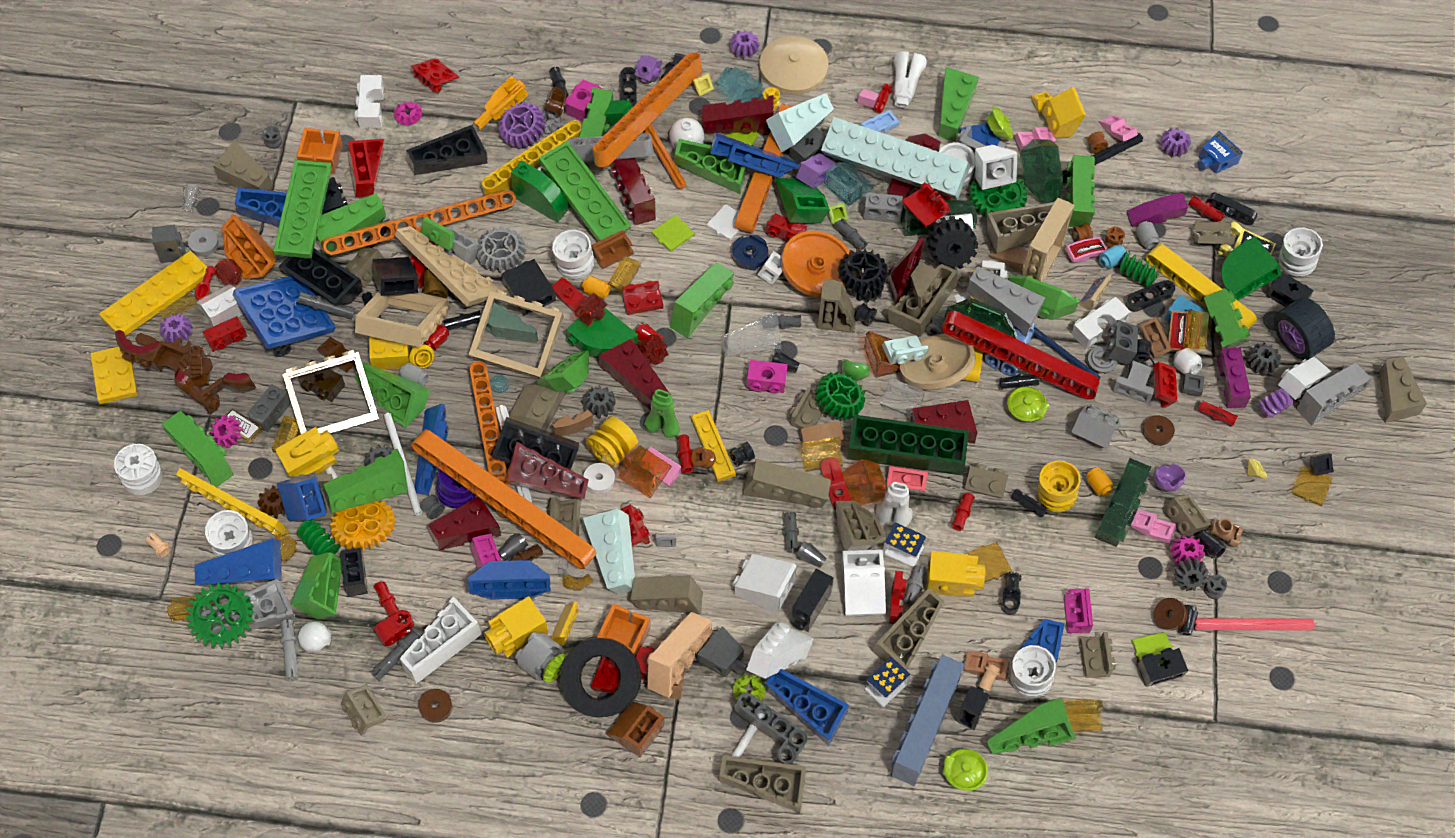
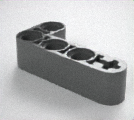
[735,693,808,765]

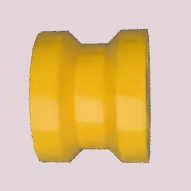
[763,87,780,109]

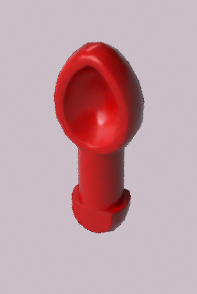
[195,266,215,300]

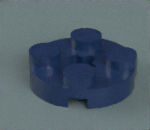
[732,235,769,271]

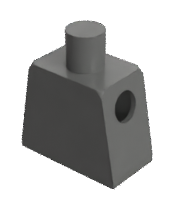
[697,626,747,677]

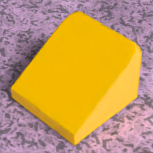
[1031,92,1052,113]

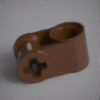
[543,87,566,117]

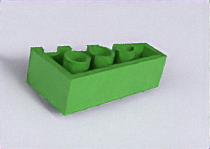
[938,67,979,142]
[675,139,748,194]
[1065,155,1095,227]
[316,193,386,258]
[670,262,734,338]
[162,410,234,487]
[323,449,408,513]

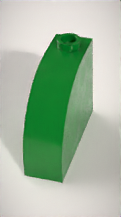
[511,160,568,223]
[1222,236,1282,301]
[566,302,638,358]

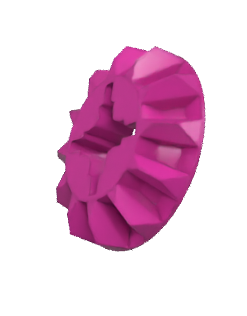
[394,100,422,125]

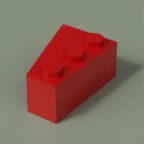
[348,138,384,197]

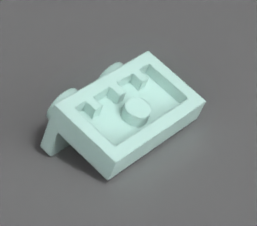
[882,335,929,364]

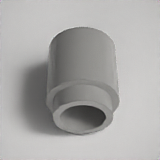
[1136,221,1159,250]
[399,363,429,386]

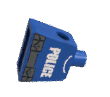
[1198,131,1243,173]

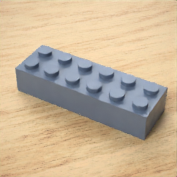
[890,655,965,786]

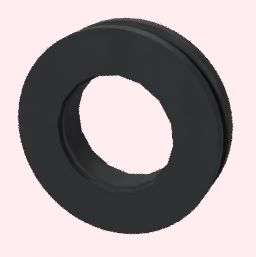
[560,638,641,718]

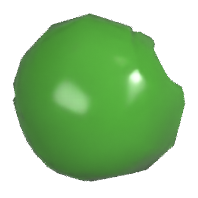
[842,359,871,380]

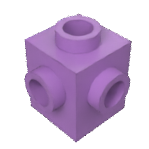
[635,54,662,83]

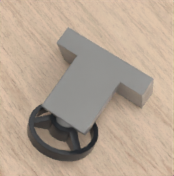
[1113,354,1155,404]

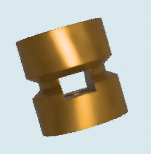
[423,269,448,299]

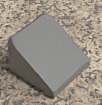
[656,533,676,547]

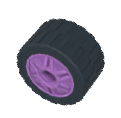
[1273,297,1335,360]

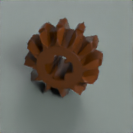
[257,485,285,519]

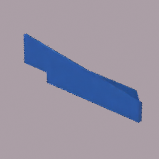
[710,133,799,177]
[414,404,449,496]

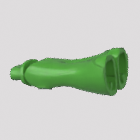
[644,389,680,438]

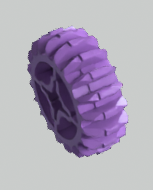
[498,101,546,149]

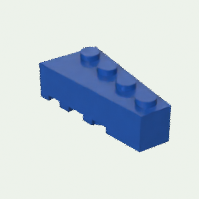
[235,188,287,227]
[195,538,282,587]
[766,669,849,746]

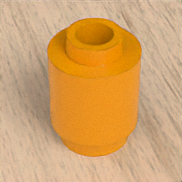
[582,276,611,299]
[1086,467,1114,497]

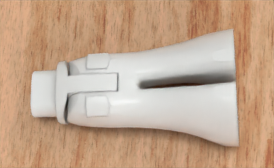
[894,51,927,108]
[875,482,913,527]

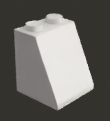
[733,554,797,615]

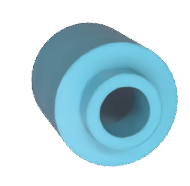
[1099,245,1127,269]

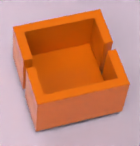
[296,128,343,173]
[597,604,651,656]

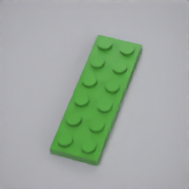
[538,141,631,241]
[273,160,332,258]

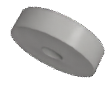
[188,228,219,257]

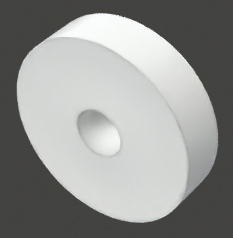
[584,463,615,494]

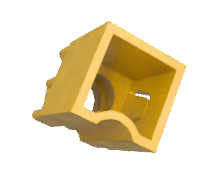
[275,427,340,477]
[926,551,985,597]
[484,597,548,658]

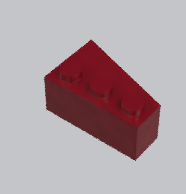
[910,400,977,444]
[427,497,501,550]

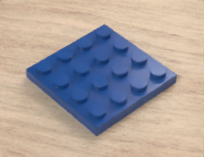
[232,276,336,349]

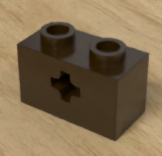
[298,359,345,402]

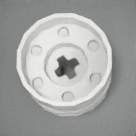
[1278,228,1323,277]
[552,230,594,279]
[114,444,163,495]
[205,510,253,557]
[1010,645,1056,698]

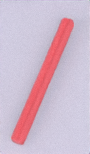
[1194,618,1315,630]

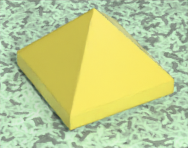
[693,73,714,96]
[1247,458,1267,479]

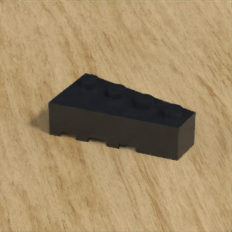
[406,125,487,175]

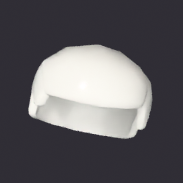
[298,621,331,652]

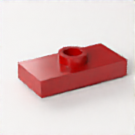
[552,277,589,313]

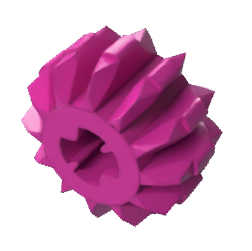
[209,415,244,448]
[1170,534,1205,565]

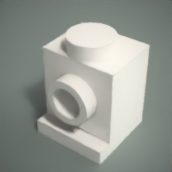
[757,251,782,285]

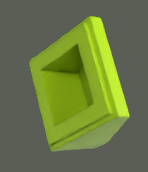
[827,202,849,224]

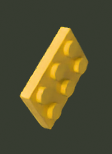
[90,347,138,404]

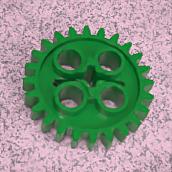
[969,176,1028,218]
[185,582,255,649]

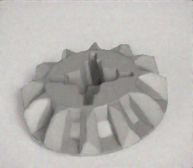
[541,110,560,133]
[1088,346,1118,374]

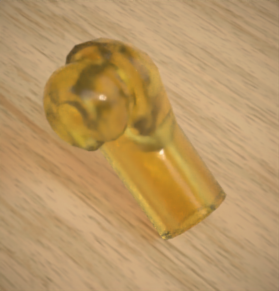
[562,574,593,591]

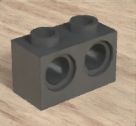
[1107,320,1138,365]

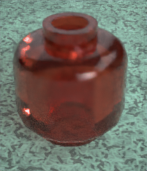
[215,258,243,286]

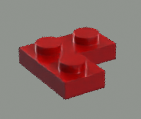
[889,571,907,624]

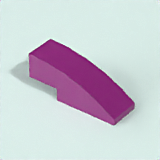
[1127,193,1188,227]

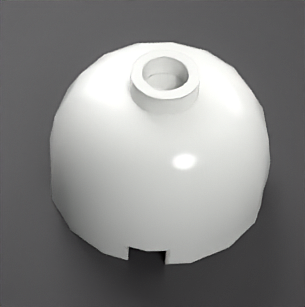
[669,118,704,150]

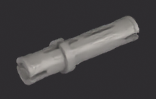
[280,619,299,681]

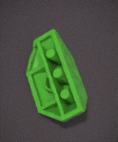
[1008,275,1079,320]
[537,350,589,393]

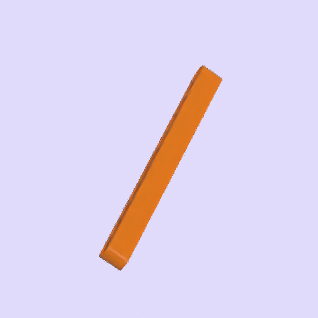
[592,52,703,167]
[321,190,516,255]
[411,429,597,569]

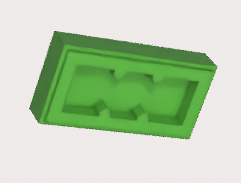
[421,217,455,250]

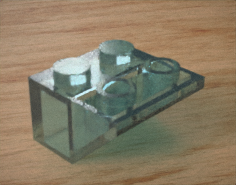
[715,67,765,102]
[824,162,875,206]

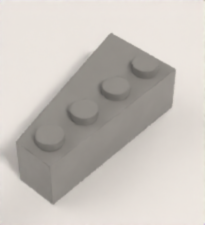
[1296,363,1372,425]
[201,579,296,633]

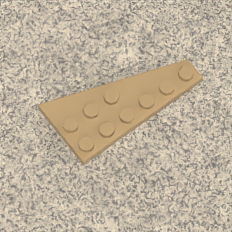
[395,226,508,307]

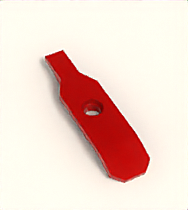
[820,457,852,511]

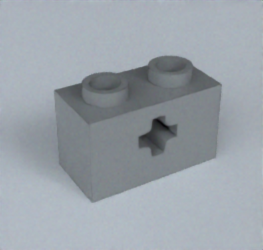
[437,226,479,265]

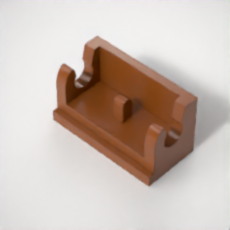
[591,230,634,269]

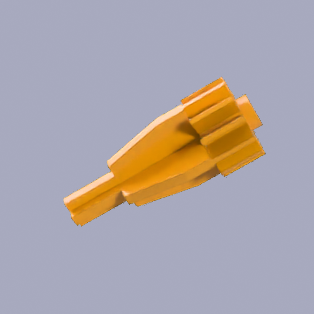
[473,76,528,130]

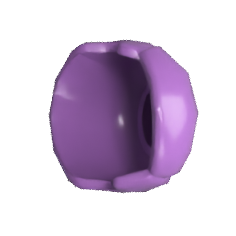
[1154,463,1186,491]

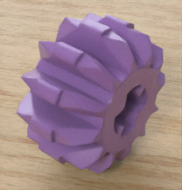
[730,30,759,59]
[1160,127,1191,157]
[160,313,193,344]
[1259,388,1293,418]

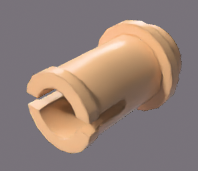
[146,533,170,557]
[978,664,1000,691]

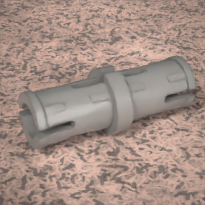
[903,565,928,606]

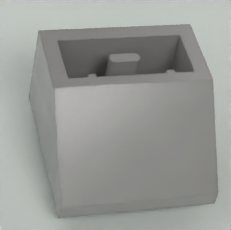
[1071,404,1121,449]

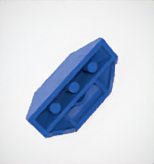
[468,560,551,600]

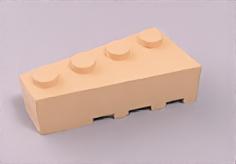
[647,612,712,698]

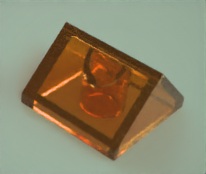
[864,331,901,378]
[619,445,672,499]
[842,459,888,506]

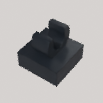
[1310,452,1334,476]

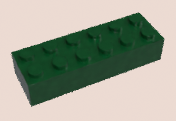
[847,414,969,475]

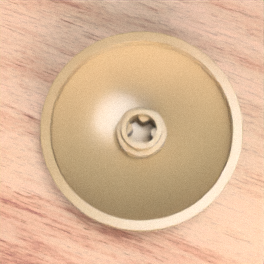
[759,36,829,95]
[900,334,976,390]

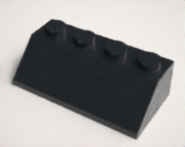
[279,248,363,306]
[492,417,579,470]

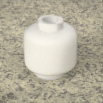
[1174,348,1202,375]

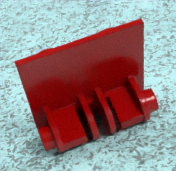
[411,58,459,93]
[901,182,951,227]

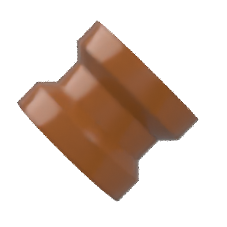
[1087,131,1109,154]
[1072,223,1093,242]
[1104,227,1125,248]
[691,447,716,469]

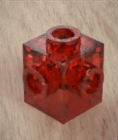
[575,292,608,327]
[636,334,669,365]

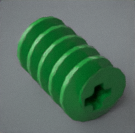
[1120,251,1161,287]
[297,518,340,556]

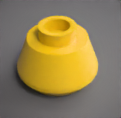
[409,345,434,369]

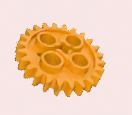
[330,500,396,552]

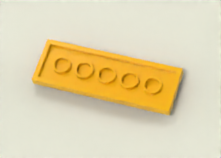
[99,251,207,336]
[176,468,290,537]

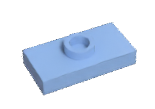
[860,110,899,133]

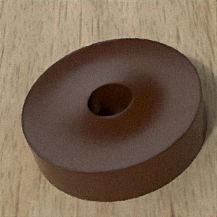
[1143,415,1175,446]
[1154,598,1187,631]
[419,689,453,723]

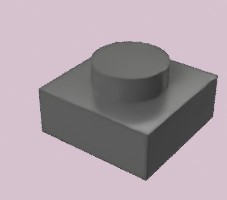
[1182,373,1205,396]

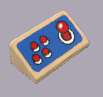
[1079,275,1111,311]

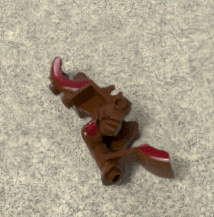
[115,330,257,414]

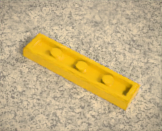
[691,410,736,482]

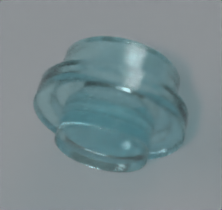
[490,375,509,393]

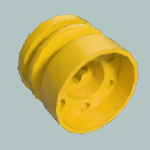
[586,416,638,468]
[1037,461,1081,512]

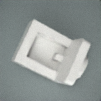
[981,260,1007,280]

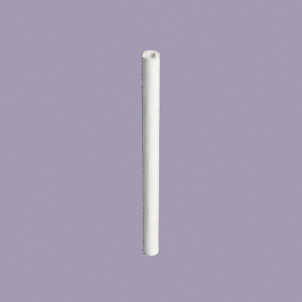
[383,413,422,516]

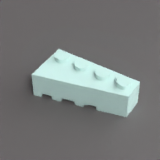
[766,93,834,152]
[583,509,635,595]

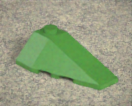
[355,362,430,427]
[987,698,1076,754]

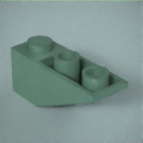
[479,302,538,343]

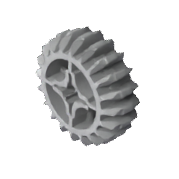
[477,227,526,273]

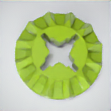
[543,653,567,683]
[733,673,766,705]

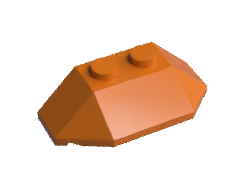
[222,214,276,280]

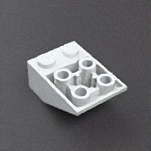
[841,550,886,616]

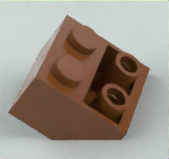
[606,702,665,758]

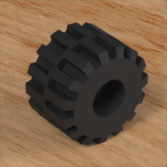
[926,216,978,269]

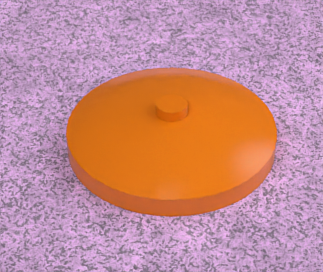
[781,231,850,297]

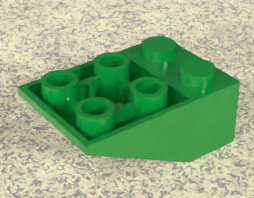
[775,178,830,223]

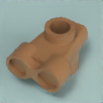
[1209,518,1243,547]

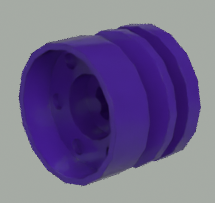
[436,469,476,508]

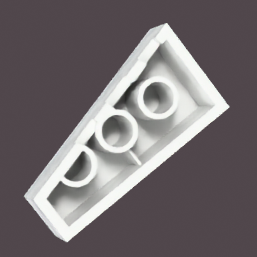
[400,597,482,684]
[746,622,814,678]

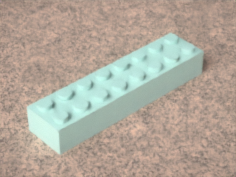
[821,117,970,200]

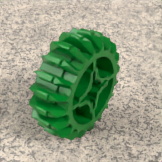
[814,371,866,421]

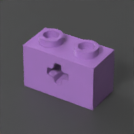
[796,153,837,188]

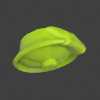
[987,106,1013,140]
[1007,387,1049,421]
[943,749,988,791]

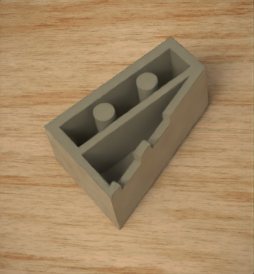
[214,141,273,191]
[818,280,856,333]
[1379,356,1427,423]
[631,575,703,614]

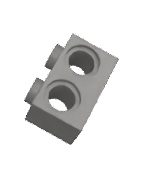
[864,192,903,223]

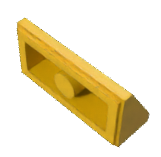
[551,602,579,645]

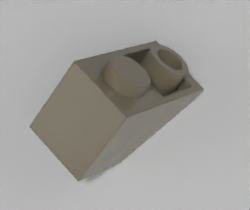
[911,262,941,308]

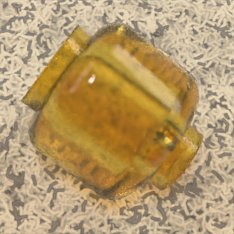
[274,533,297,563]

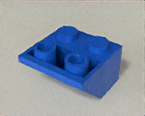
[277,472,327,521]

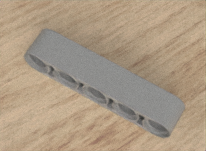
[565,133,654,161]

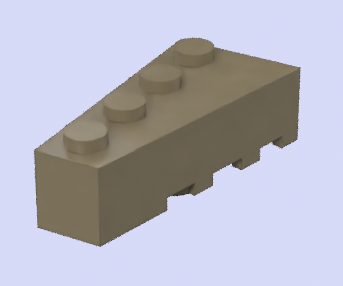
[986,202,1055,253]
[872,588,944,670]

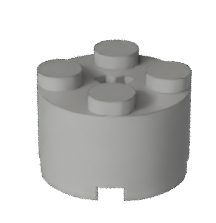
[515,632,563,681]

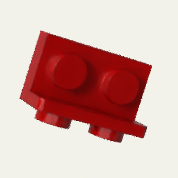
[765,213,808,242]
[622,280,663,315]
[202,316,248,352]
[1154,362,1178,408]
[620,504,650,547]
[591,656,621,695]

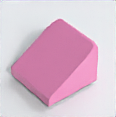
[858,89,879,108]

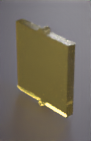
[1291,466,1333,507]
[968,542,1012,583]

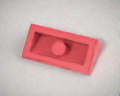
[887,465,928,491]

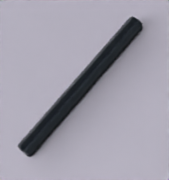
[1054,132,1143,183]

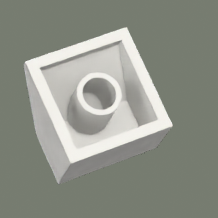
[975,145,1017,190]
[196,284,244,327]

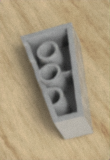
[966,266,1045,337]

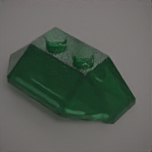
[1020,139,1063,204]
[944,298,1018,339]

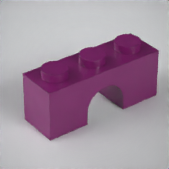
[1217,347,1251,408]

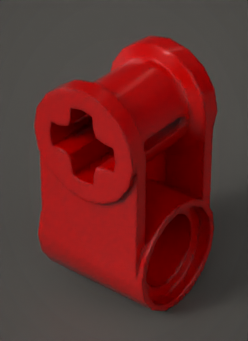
[373,610,414,647]

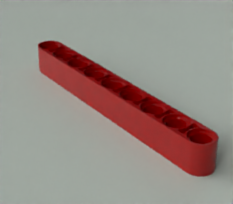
[942,311,1100,399]

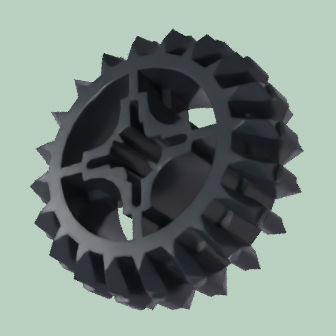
[838,248,888,296]

